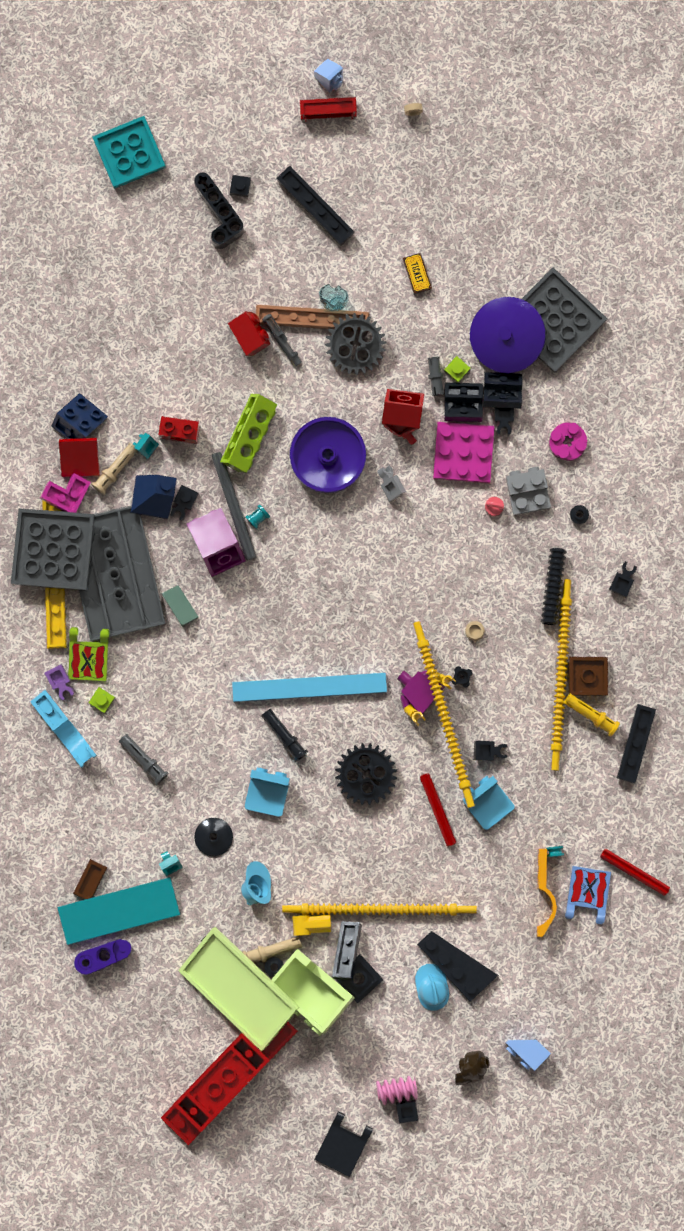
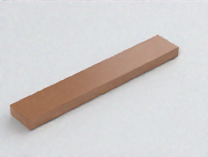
[256,305,370,332]

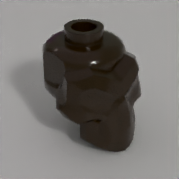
[455,1051,490,1086]

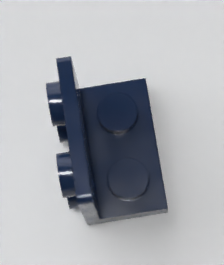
[51,393,108,439]

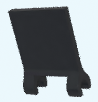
[314,1111,373,1177]

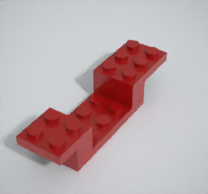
[161,1022,298,1145]

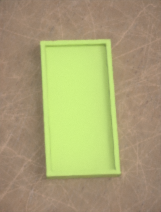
[178,927,300,1051]

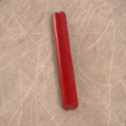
[420,773,456,847]
[600,849,670,896]

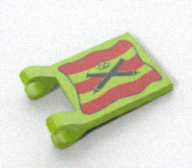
[68,627,109,681]

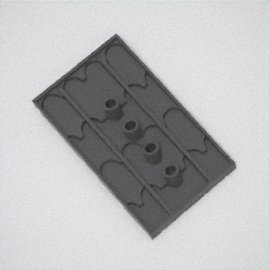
[79,505,165,641]

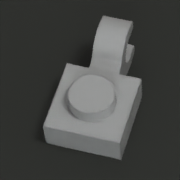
[378,465,406,502]

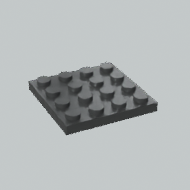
[522,267,608,373]
[11,508,95,591]

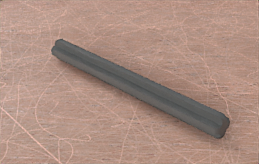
[212,452,256,561]

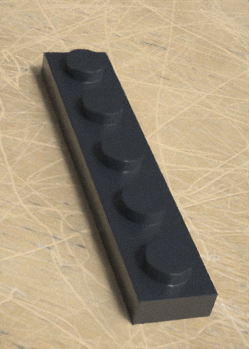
[276,166,355,246]

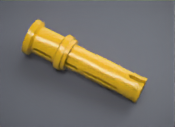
[564,693,620,737]

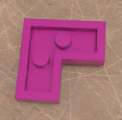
[40,473,91,513]

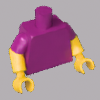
[397,670,456,726]

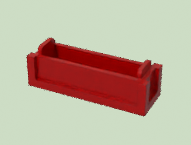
[300,97,357,122]

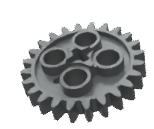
[325,313,386,375]

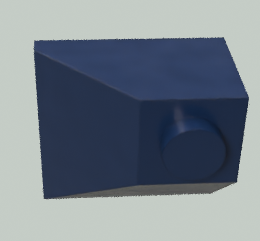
[130,475,177,519]

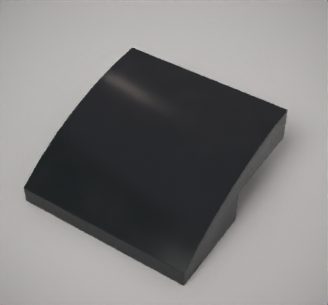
[483,372,522,409]
[444,382,483,422]

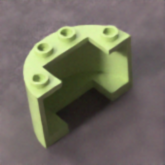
[272,949,355,1036]

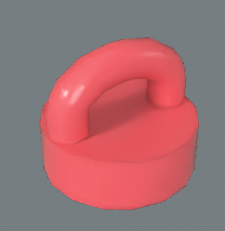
[485,497,504,516]

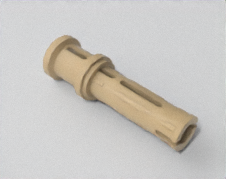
[91,442,138,495]
[242,936,302,964]

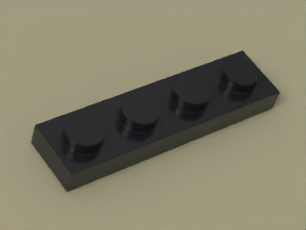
[616,704,656,784]

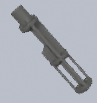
[262,314,302,366]

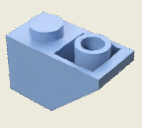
[314,59,343,93]
[505,1039,551,1071]

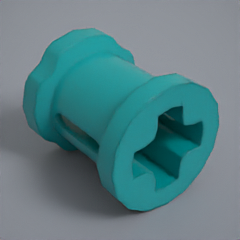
[245,504,270,529]

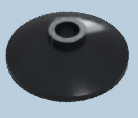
[194,818,233,856]

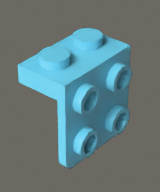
[245,767,290,817]
[462,776,515,830]

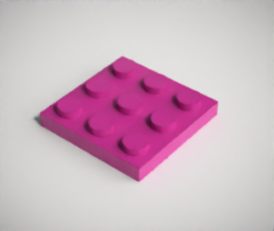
[433,422,494,483]

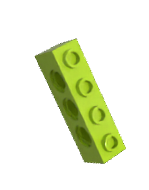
[220,394,277,473]

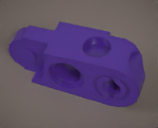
[74,939,132,975]

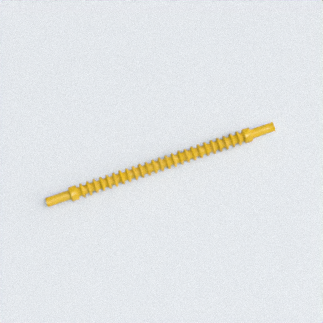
[550,579,572,771]
[413,621,475,808]
[282,903,477,916]

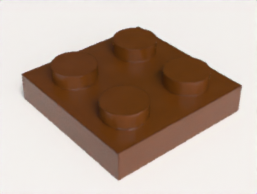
[569,657,608,696]

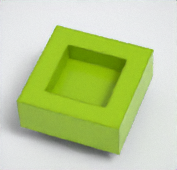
[444,356,471,383]
[88,687,115,713]

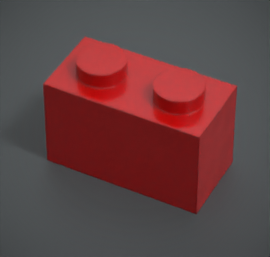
[227,311,270,356]

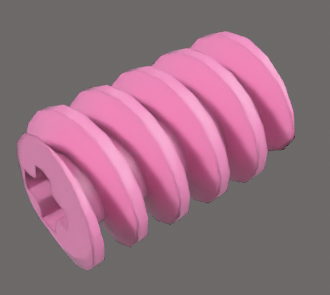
[376,1076,418,1105]

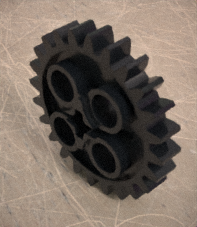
[335,743,397,806]

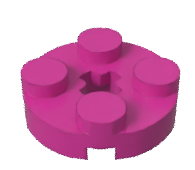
[549,422,587,461]

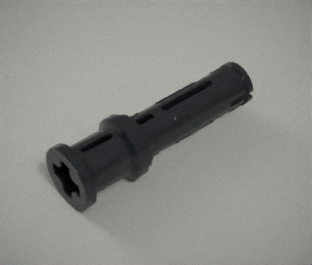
[261,708,309,762]

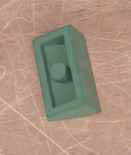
[162,585,198,627]

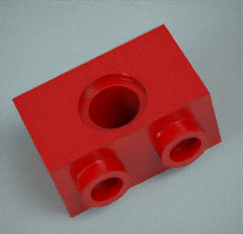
[158,416,200,444]

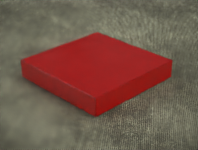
[59,438,100,477]

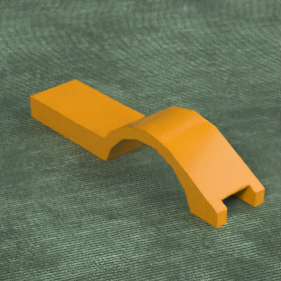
[537,848,557,937]

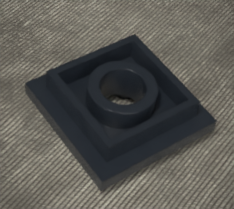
[337,954,383,1003]

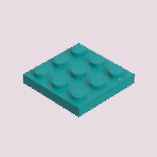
[92,116,166,189]

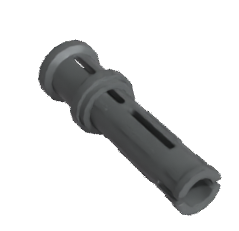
[119,734,169,785]

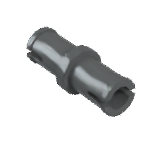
[427,357,444,396]

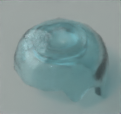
[319,284,349,311]

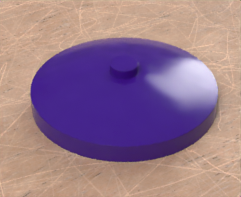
[470,297,546,373]
[290,417,366,493]

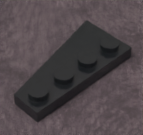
[417,931,499,1002]

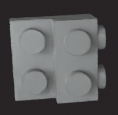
[506,467,551,516]

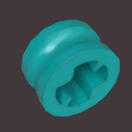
[546,846,564,857]

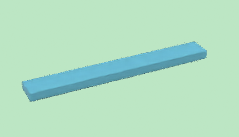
[232,673,387,702]

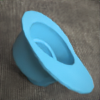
[241,861,271,905]
[415,964,449,1011]

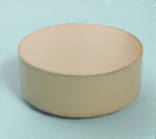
[404,103,423,116]
[465,621,485,641]

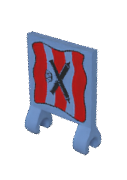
[565,866,611,924]

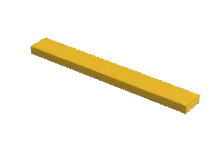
[42,500,67,649]

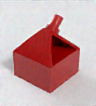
[382,389,424,445]

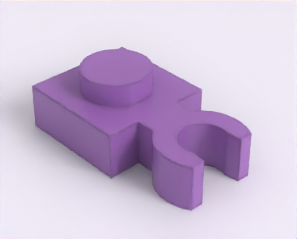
[44,664,74,700]

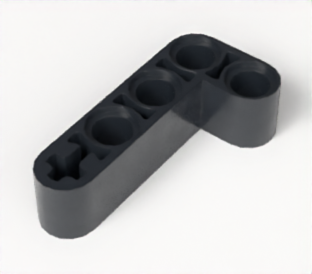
[194,172,244,249]

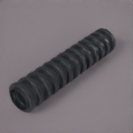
[541,548,567,625]

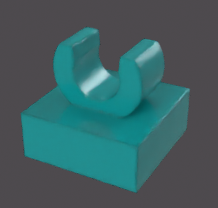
[133,433,159,459]
[159,851,183,876]

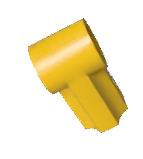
[292,915,331,936]

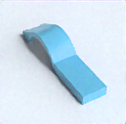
[30,690,97,768]

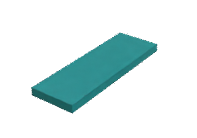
[57,877,180,945]

